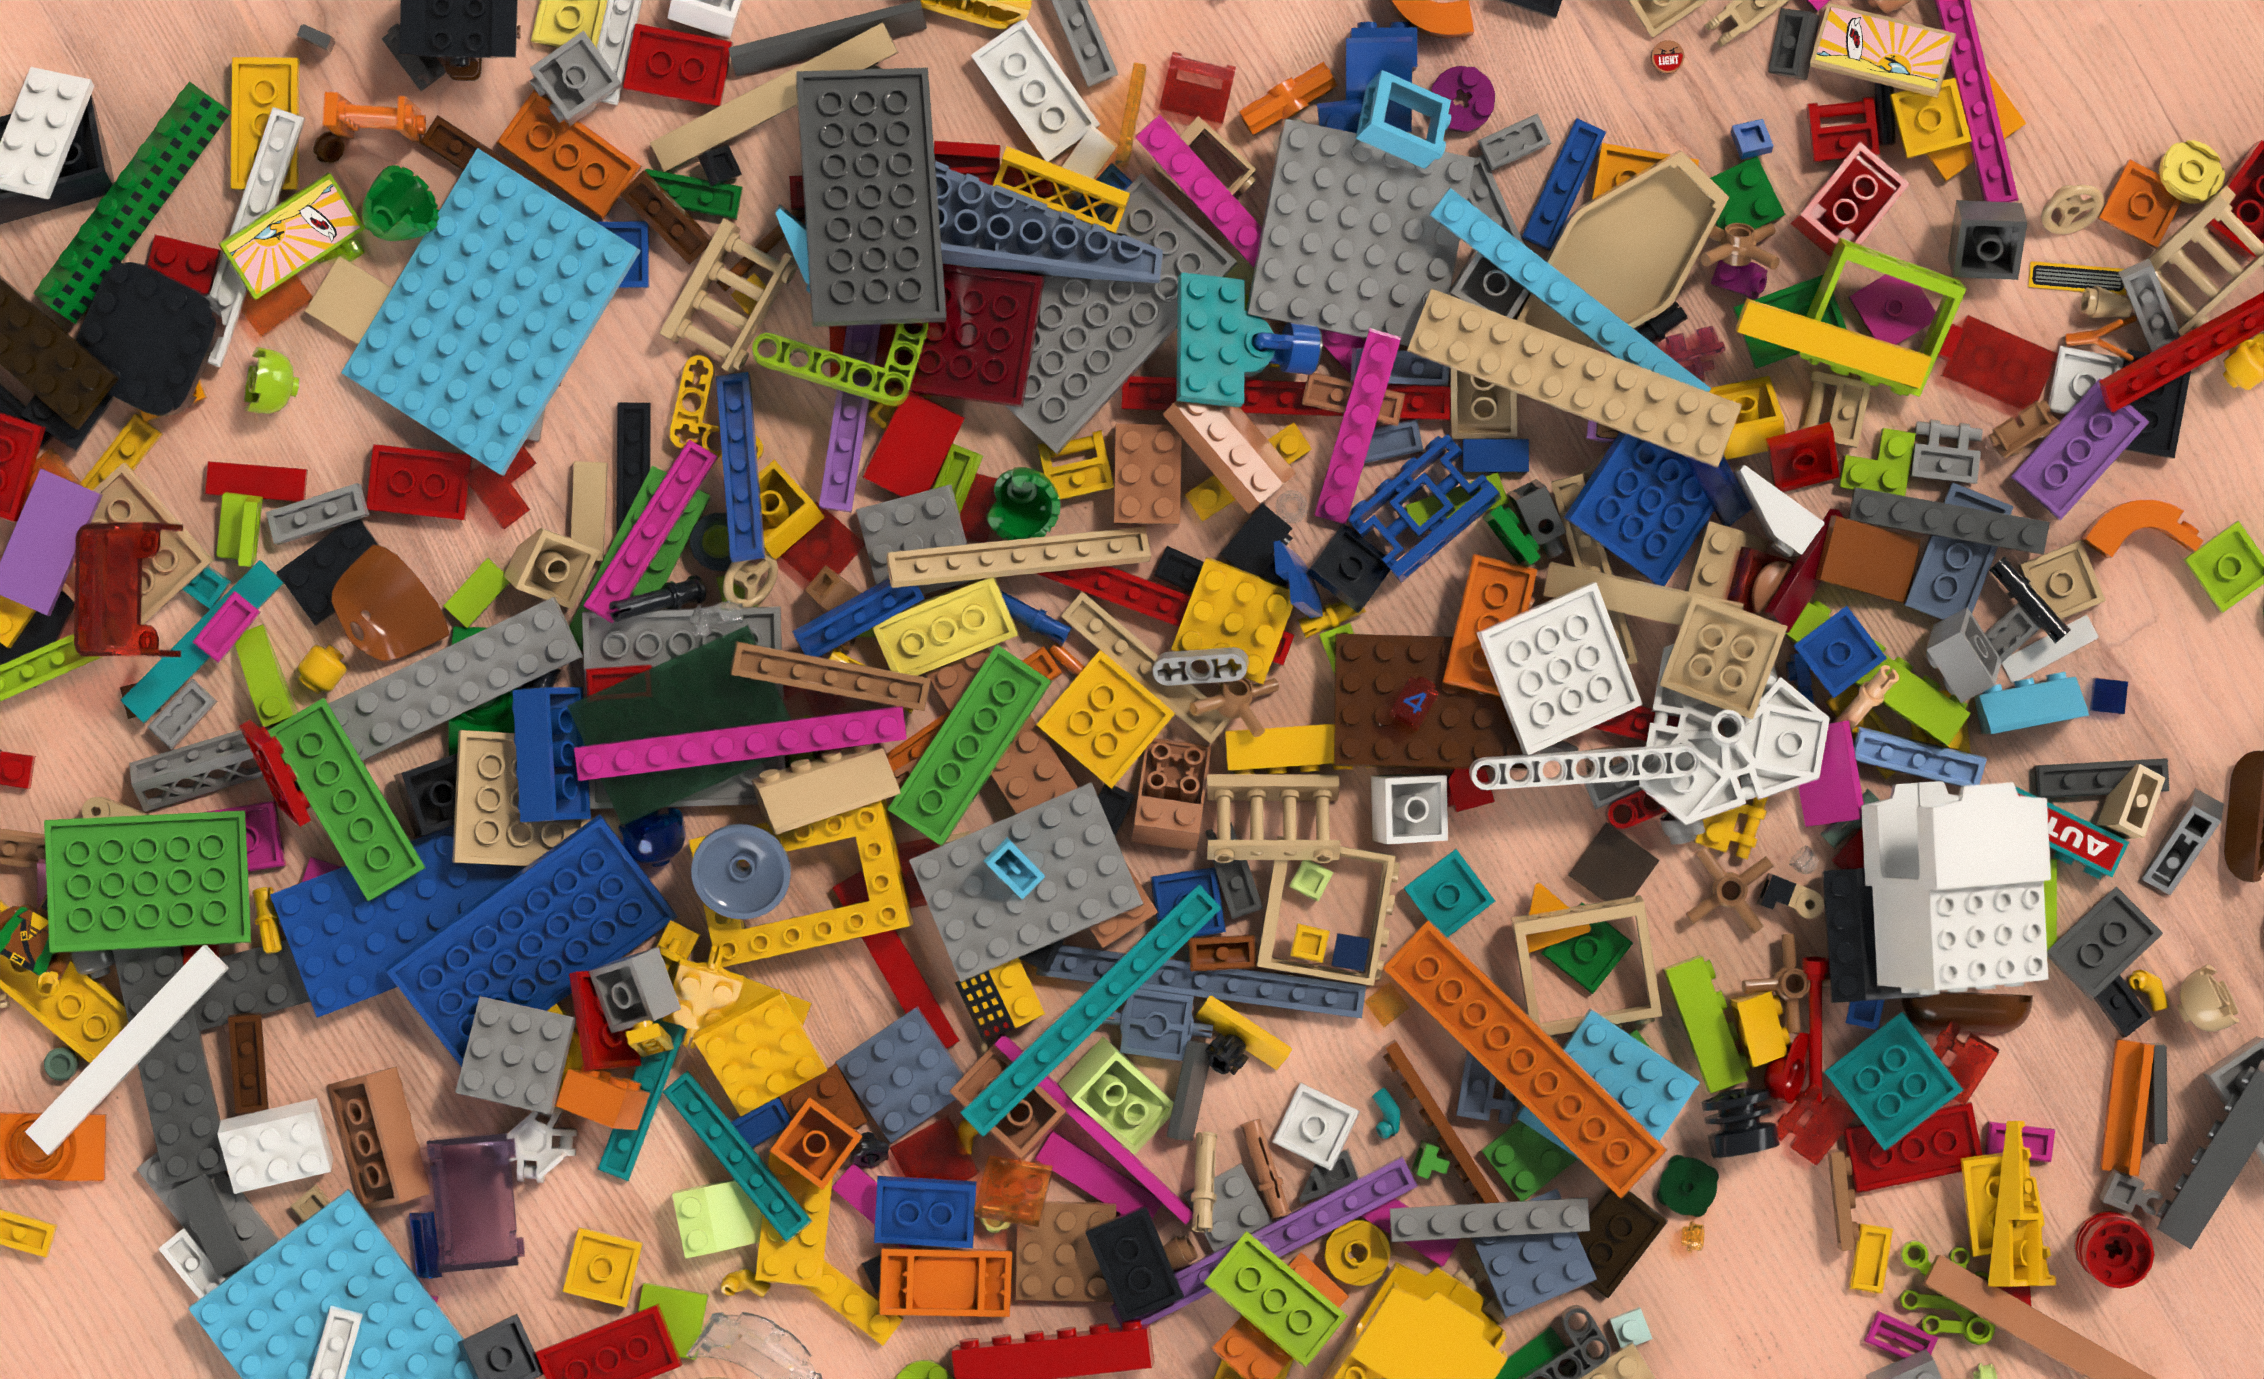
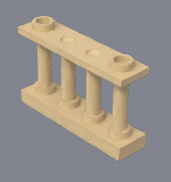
[2145,185,2264,336]
[660,218,797,374]
[1207,774,1340,863]

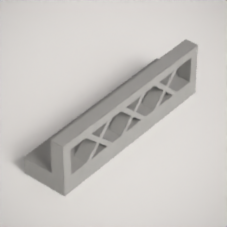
[129,730,263,812]

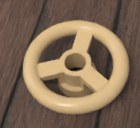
[2041,185,2104,234]
[723,549,778,608]

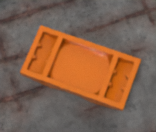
[0,1112,107,1181]
[879,1247,1012,1317]

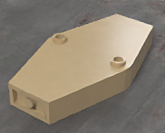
[1514,150,1729,350]

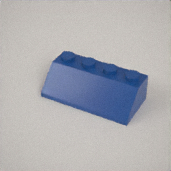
[512,687,591,822]

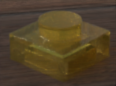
[1364,981,1410,1027]

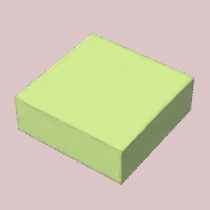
[1289,860,1334,901]

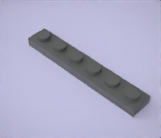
[1848,487,2050,555]

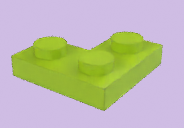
[1839,428,1916,496]

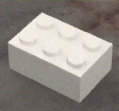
[217,1098,334,1194]

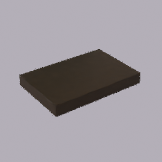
[1577,1188,1668,1298]

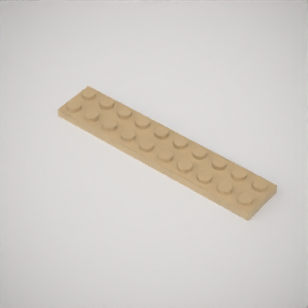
[1407,288,1742,468]

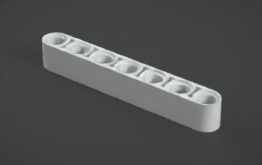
[1469,744,1700,790]

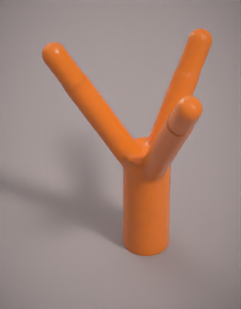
[2066,315,2137,361]

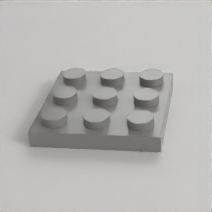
[856,484,977,594]
[455,996,576,1115]

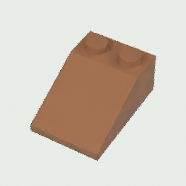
[949,1045,1067,1163]

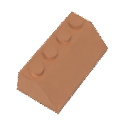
[1163,400,1296,514]
[327,1066,431,1210]

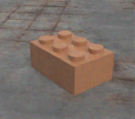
[1114,424,1182,525]

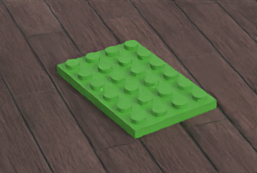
[44,810,251,953]

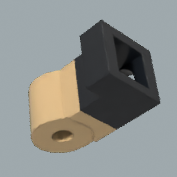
[1757,873,1824,919]

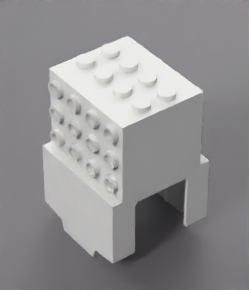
[1861,781,2051,995]

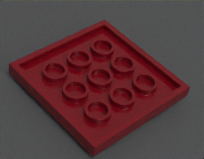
[893,264,1045,408]

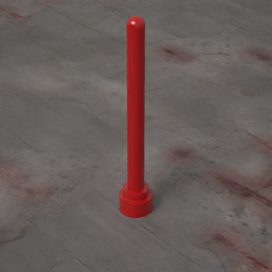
[1802,956,1829,1113]

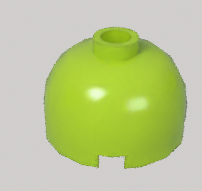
[244,347,299,414]

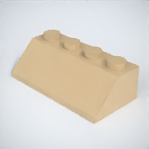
[751,743,901,835]

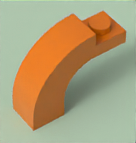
[1389,0,1474,38]
[2080,499,2204,558]

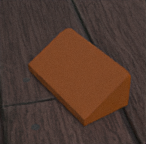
[1188,935,1256,971]

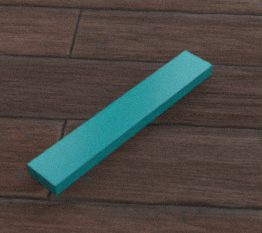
[121,560,284,723]
[598,1017,686,1181]
[662,1071,812,1243]

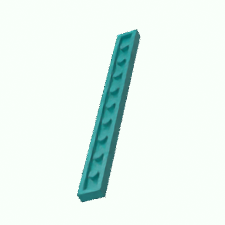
[960,884,1222,1137]

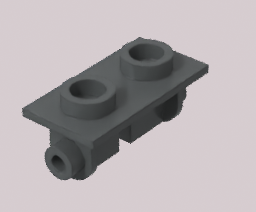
[382,23,447,91]

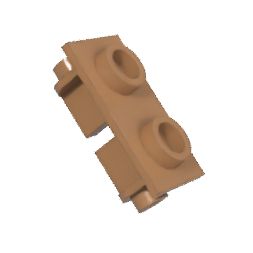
[1989,400,2060,459]

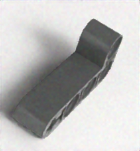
[1517,1305,1611,1379]

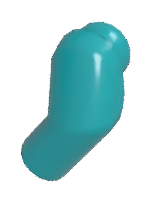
[1372,1088,1401,1139]

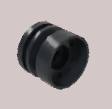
[1701,1088,1780,1158]

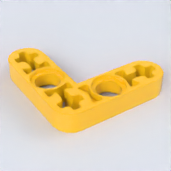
[670,355,764,461]

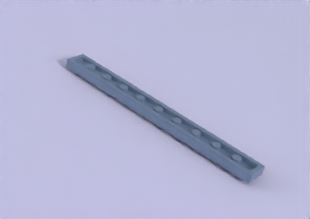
[1036,945,1366,1018]

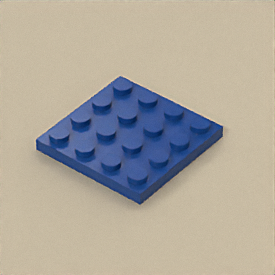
[1564,432,1735,586]

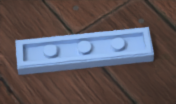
[1853,726,1987,787]

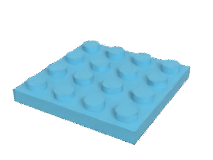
[1516,1008,1700,1163]

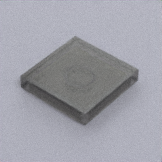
[1568,822,1660,901]

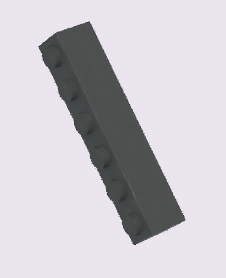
[2156,1061,2264,1250]

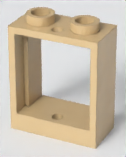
[1153,116,1256,212]

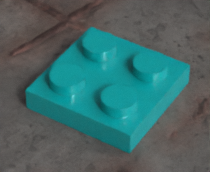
[1403,848,1496,937]

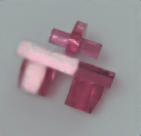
[1665,326,1726,382]

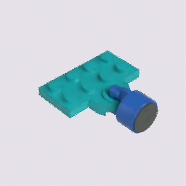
[1177,272,1323,408]

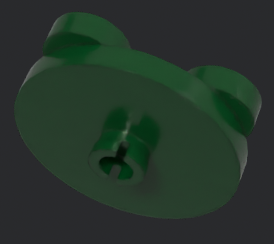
[1656,1155,1719,1217]

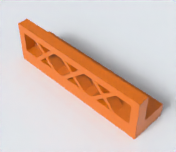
[2099,1039,2155,1176]

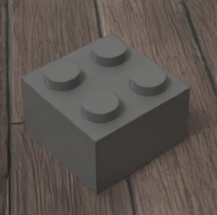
[1948,200,2027,280]

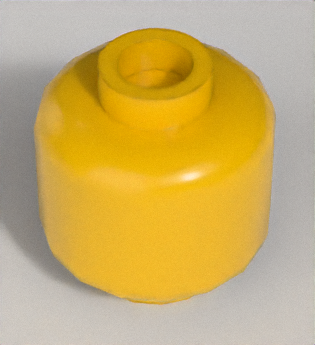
[298,644,347,694]

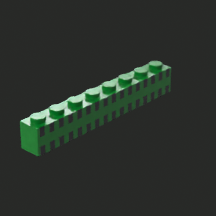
[33,81,231,324]

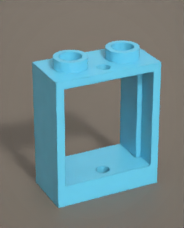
[1356,70,1451,169]

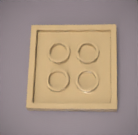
[1660,593,1787,720]

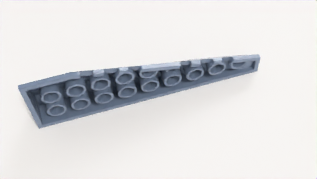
[935,161,1163,283]

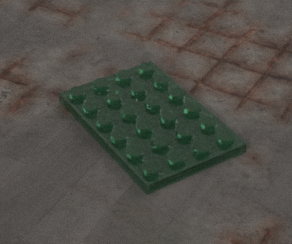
[567,624,792,826]

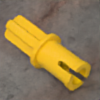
[252,887,282,954]

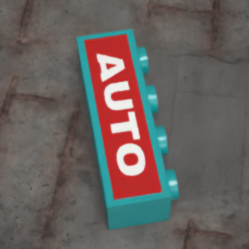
[2015,786,2129,880]

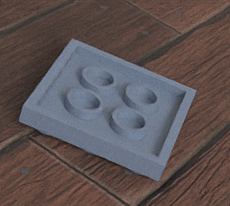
[836,1006,964,1143]
[1471,1189,1597,1319]

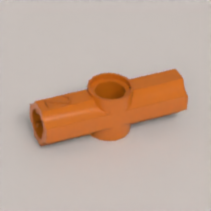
[1238,61,1338,136]

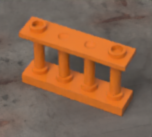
[323,92,426,142]

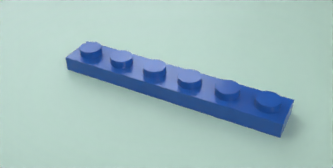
[716,372,765,562]

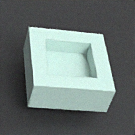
[1609,1307,1653,1348]

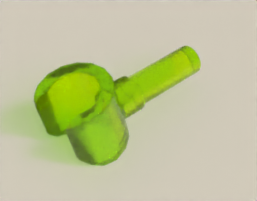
[317,240,365,263]

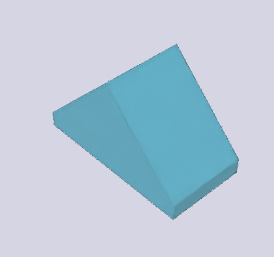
[983,838,1046,899]

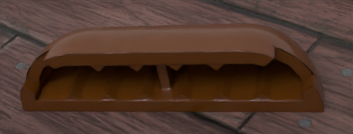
[2224,751,2264,882]
[1901,992,2033,1033]

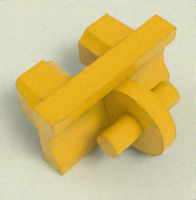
[657,920,700,985]

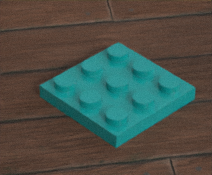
[1824,1012,1964,1151]

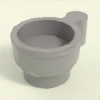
[1660,813,1705,844]

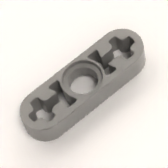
[1153,647,1249,686]

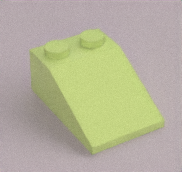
[1058,1037,1174,1155]
[672,1179,762,1259]

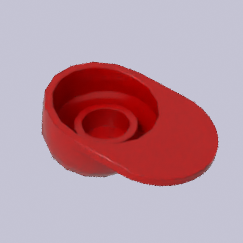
[1764,1032,1809,1104]

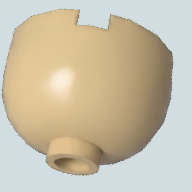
[2177,964,2240,1032]

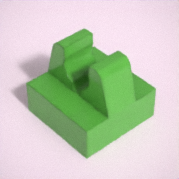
[1411,1140,1450,1179]

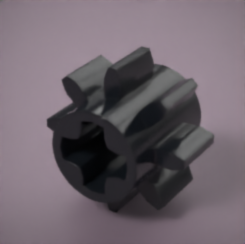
[1206,1034,1249,1075]

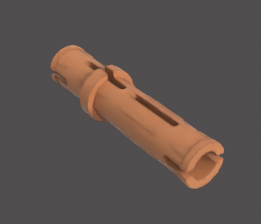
[1240,1118,1291,1219]

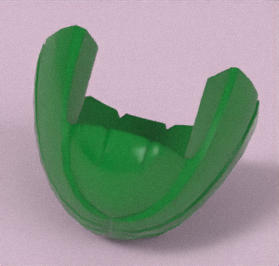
[362,165,439,241]
[987,467,1061,540]

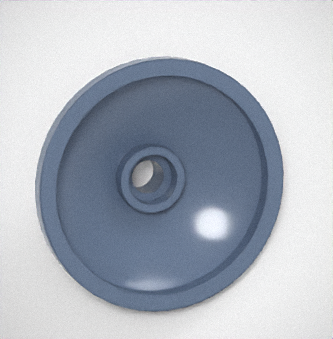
[691,824,791,919]

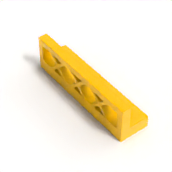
[993,146,1130,234]

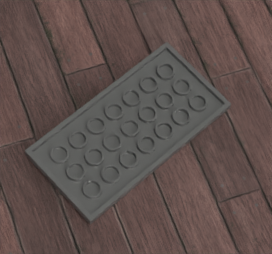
[795,68,946,327]

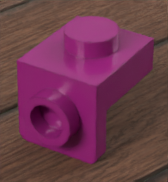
[1710,260,1767,300]

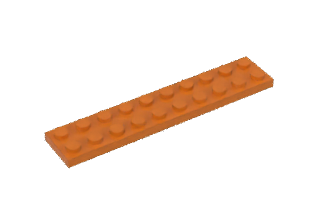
[1383,920,1667,1198]

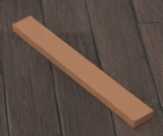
[1922,1255,2157,1379]

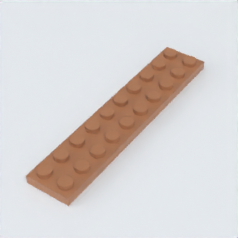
[926,648,1158,949]

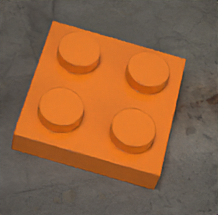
[2098,159,2182,249]

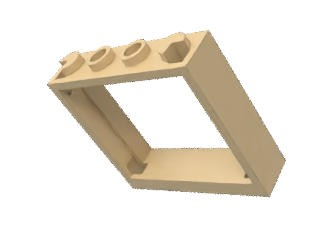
[1256,836,1400,986]
[1511,895,1662,1040]

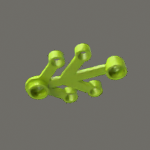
[1899,1240,1995,1345]

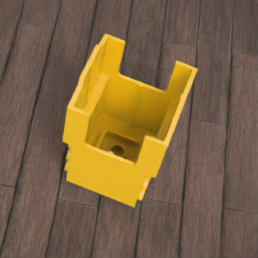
[1321,1261,1507,1379]

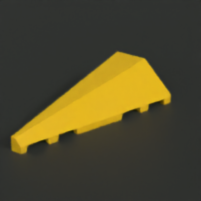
[1988,1121,2056,1287]

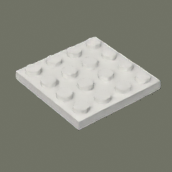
[1477,582,1643,755]

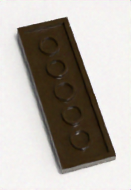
[0,275,119,429]

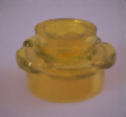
[1681,1221,1705,1253]

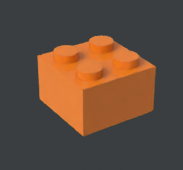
[555,1065,650,1130]
[770,1096,862,1190]

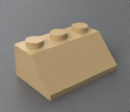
[1685,521,1768,612]

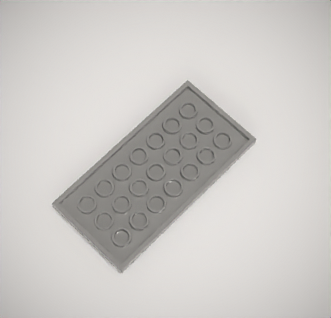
[1005,173,1238,455]

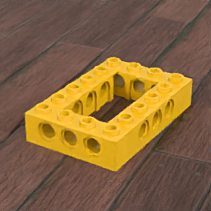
[689,799,914,967]

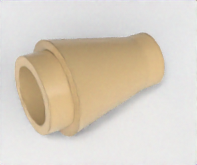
[2081,286,2132,318]

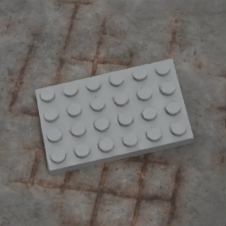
[909,782,1143,982]

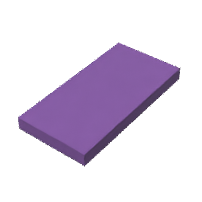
[2011,378,2149,521]
[0,469,103,616]

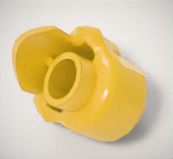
[2223,333,2264,390]

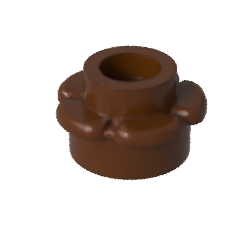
[313,131,345,163]

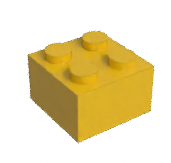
[725,459,824,560]

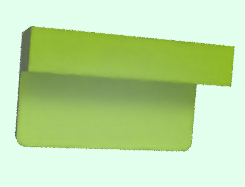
[217,492,263,567]

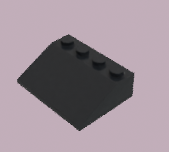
[0,94,115,224]
[1822,868,1931,1003]

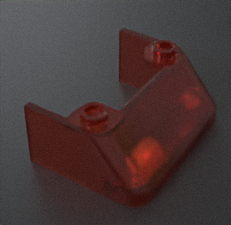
[74,522,183,658]

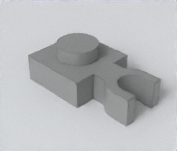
[2099,1169,2163,1215]

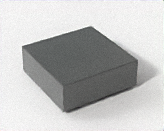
[297,24,336,52]

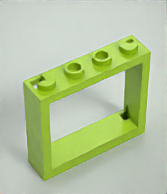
[1798,238,1966,397]

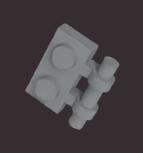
[1910,419,1983,484]

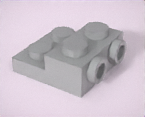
[530,31,622,126]

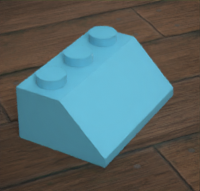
[1974,671,2089,734]

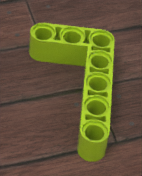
[752,323,928,406]

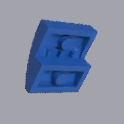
[1273,541,1323,618]

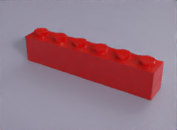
[952,1320,1155,1379]

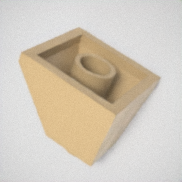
[504,527,600,609]

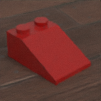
[1790,142,1910,261]

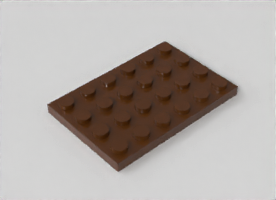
[1334,634,1527,771]

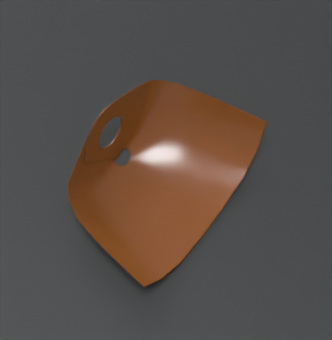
[332,544,450,661]

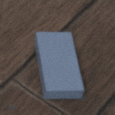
[1364,419,1424,463]

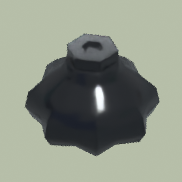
[850,1132,889,1168]

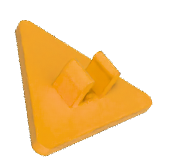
[1526,883,1591,953]

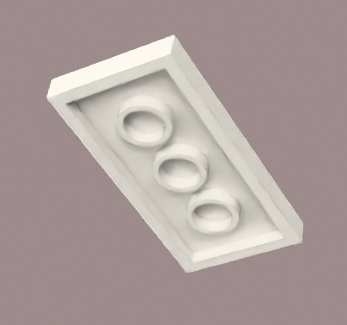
[971,19,1101,162]
[0,67,94,199]

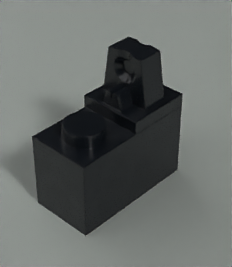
[1220,503,1293,587]

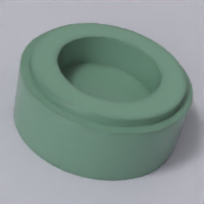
[44,1047,79,1081]

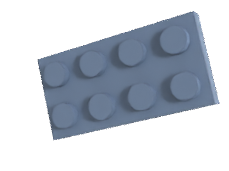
[1903,482,2014,620]

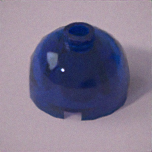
[618,808,686,867]

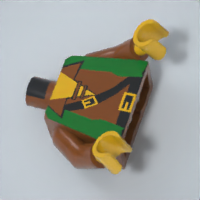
[0,894,71,995]

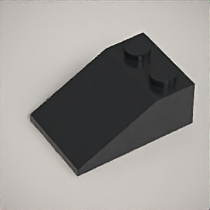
[394,753,458,837]

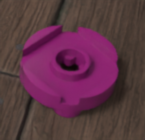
[1431,66,1495,133]

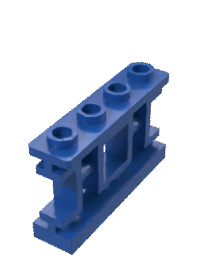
[1348,434,1501,583]

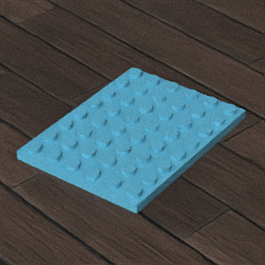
[341,148,641,476]
[188,1188,473,1379]

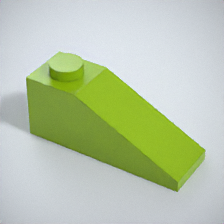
[235,624,298,728]

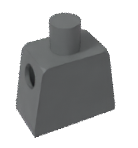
[1507,479,1566,559]

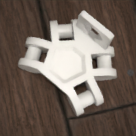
[489,1106,577,1183]

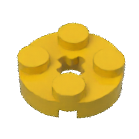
[1324,1219,1391,1286]

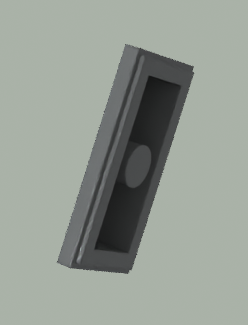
[1768,8,1820,80]

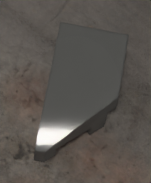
[1299,1148,1360,1203]

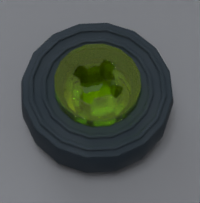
[690,512,732,571]

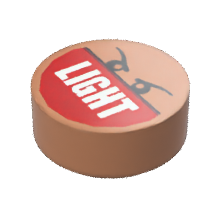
[1651,40,1685,74]

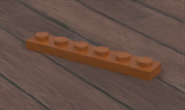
[1383,1039,1500,1203]

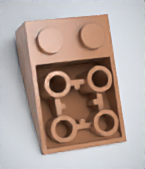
[1131,738,1211,851]

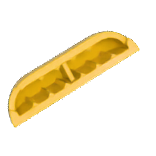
[920,0,1032,29]

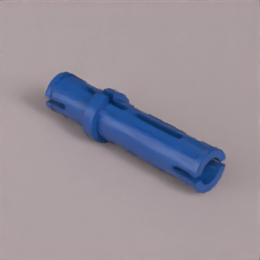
[1000,590,1072,646]

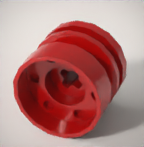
[2074,1211,2155,1289]

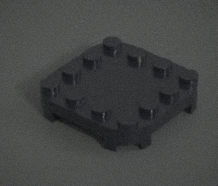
[76,262,226,416]

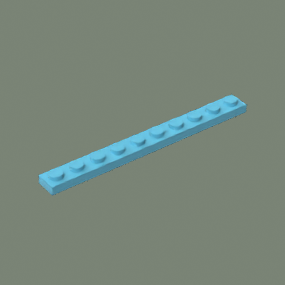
[1429,188,1711,392]

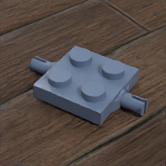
[1103,989,1213,1061]

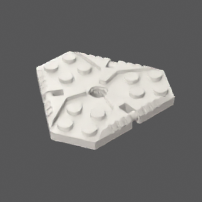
[1639,644,1830,826]

